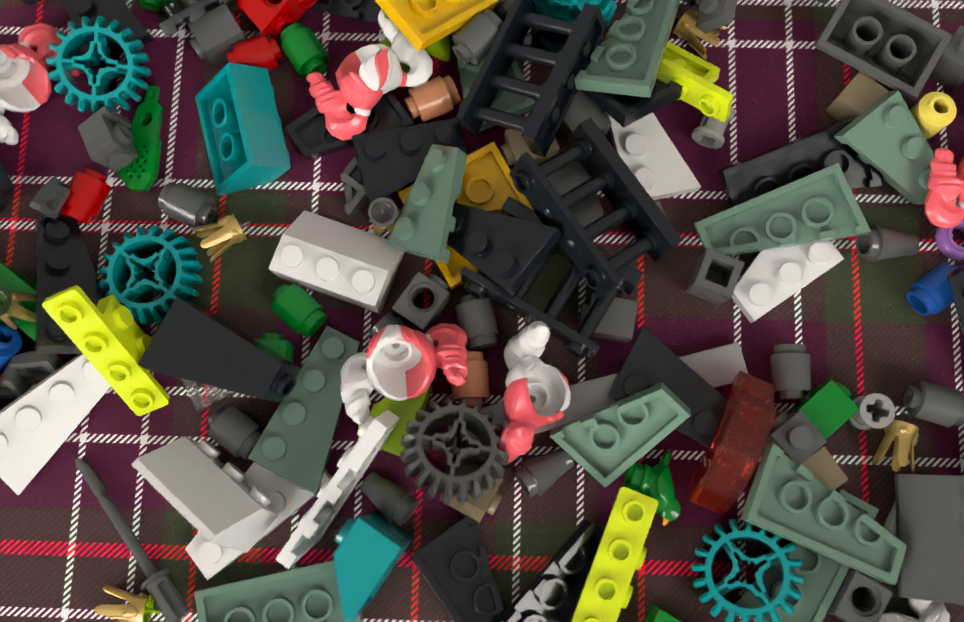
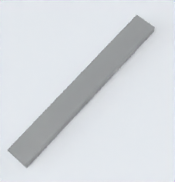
[448,342,750,455]

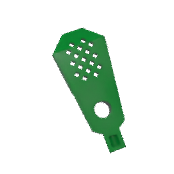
[116,86,163,192]

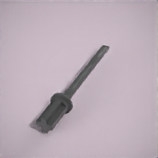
[75,458,190,622]

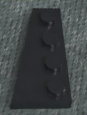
[531,29,683,128]
[607,327,765,467]

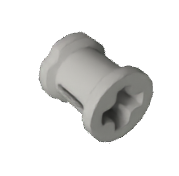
[692,107,736,149]
[848,393,895,430]

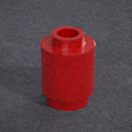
[226,33,283,71]
[60,168,112,225]

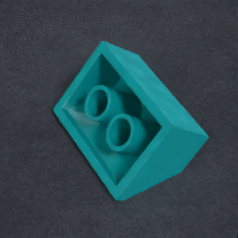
[195,62,291,195]
[333,512,413,622]

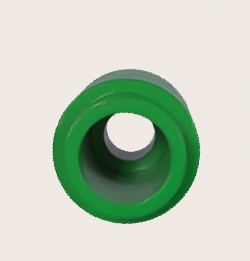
[280,23,330,78]
[271,283,328,338]

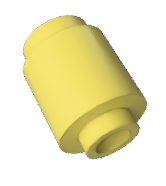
[909,91,957,139]

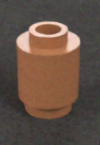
[404,75,461,123]
[451,351,490,408]

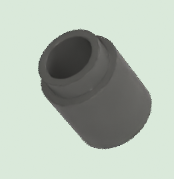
[452,10,503,65]
[158,182,218,228]
[455,294,499,351]
[770,344,812,400]
[903,380,964,427]
[207,405,262,461]

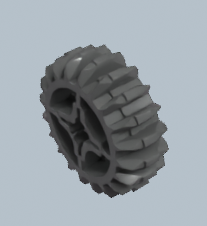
[400,396,509,505]

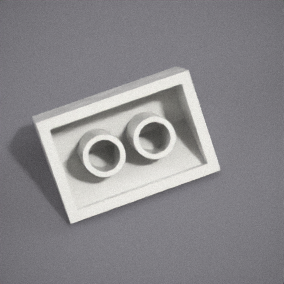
[268,210,405,314]
[131,436,279,553]

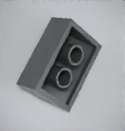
[814,0,953,100]
[895,474,964,605]

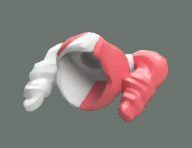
[306,8,433,141]
[0,23,81,145]
[924,148,964,229]
[497,321,571,465]
[340,323,468,425]

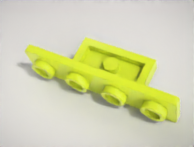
[605,32,733,122]
[42,285,170,416]
[571,487,658,622]

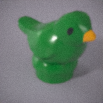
[623,450,681,526]

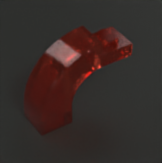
[686,371,777,516]

